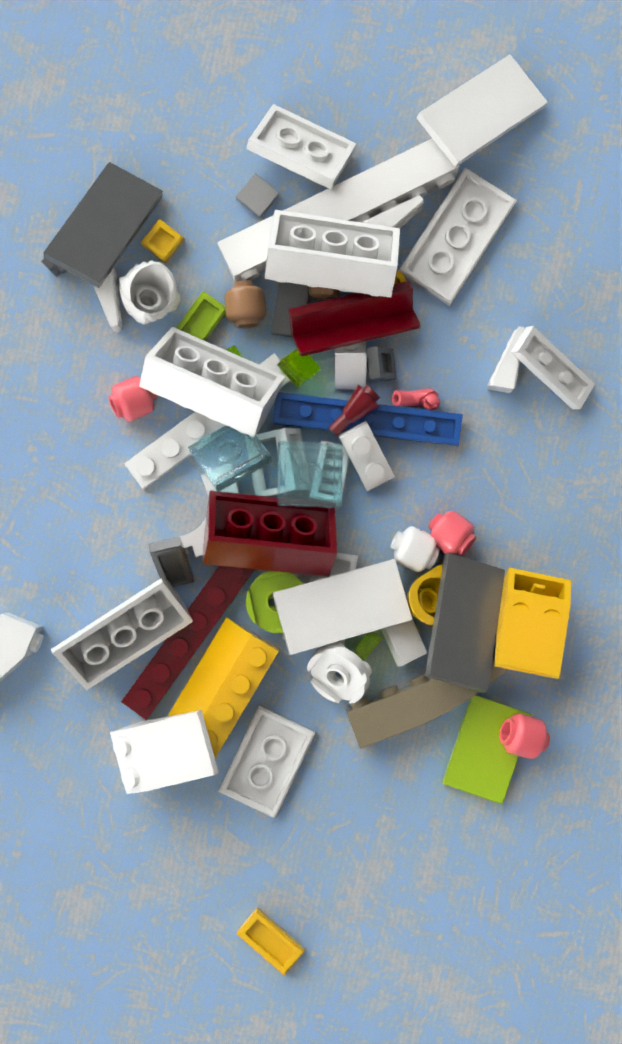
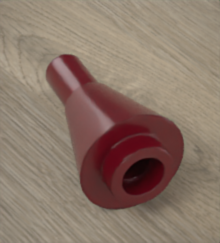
[329,384,380,436]

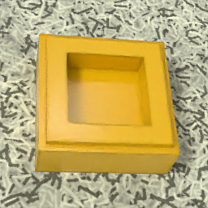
[140,219,185,264]

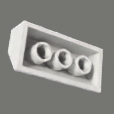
[265,210,400,297]
[139,327,285,437]
[51,578,193,690]

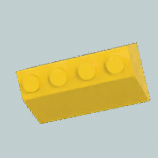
[168,617,280,758]

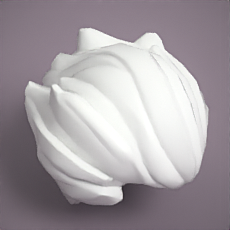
[119,260,180,325]

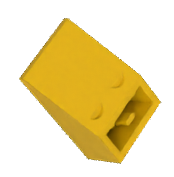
[495,567,571,679]

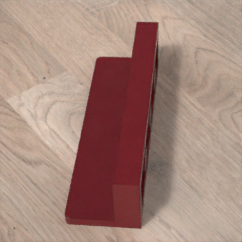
[288,281,420,356]

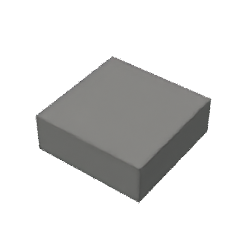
[236,173,280,219]

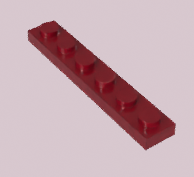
[121,566,255,720]

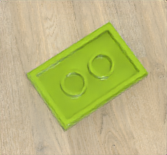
[442,695,532,804]

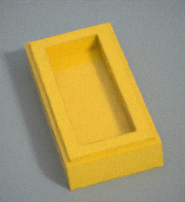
[236,907,305,975]

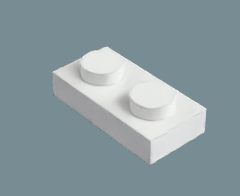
[338,421,395,491]

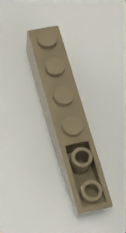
[346,653,508,748]

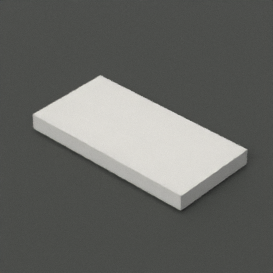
[417,54,548,167]
[399,168,517,306]
[272,559,412,655]

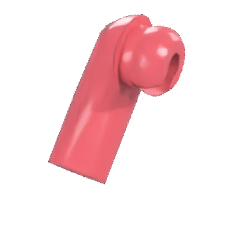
[392,388,440,411]

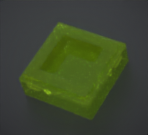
[277,349,321,388]
[352,631,383,661]

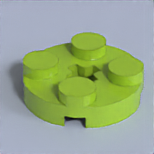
[246,571,304,633]

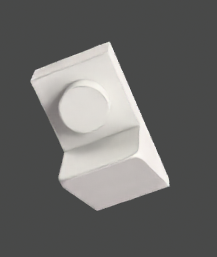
[334,341,367,390]

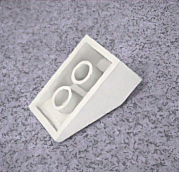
[110,710,219,794]

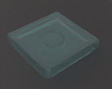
[188,425,273,492]
[277,441,343,508]

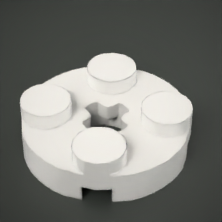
[307,642,372,704]

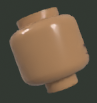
[224,280,266,328]

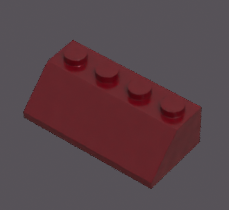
[203,490,337,577]

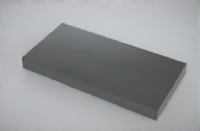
[43,162,163,288]
[425,553,505,693]

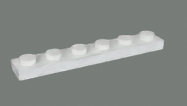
[124,353,293,489]

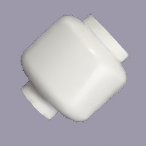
[390,526,440,573]

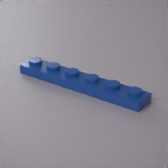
[273,392,463,446]

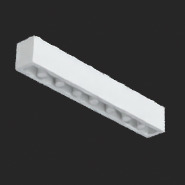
[217,139,460,282]

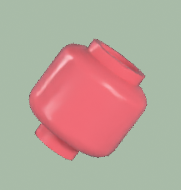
[108,376,157,422]
[428,511,477,556]
[500,714,550,759]

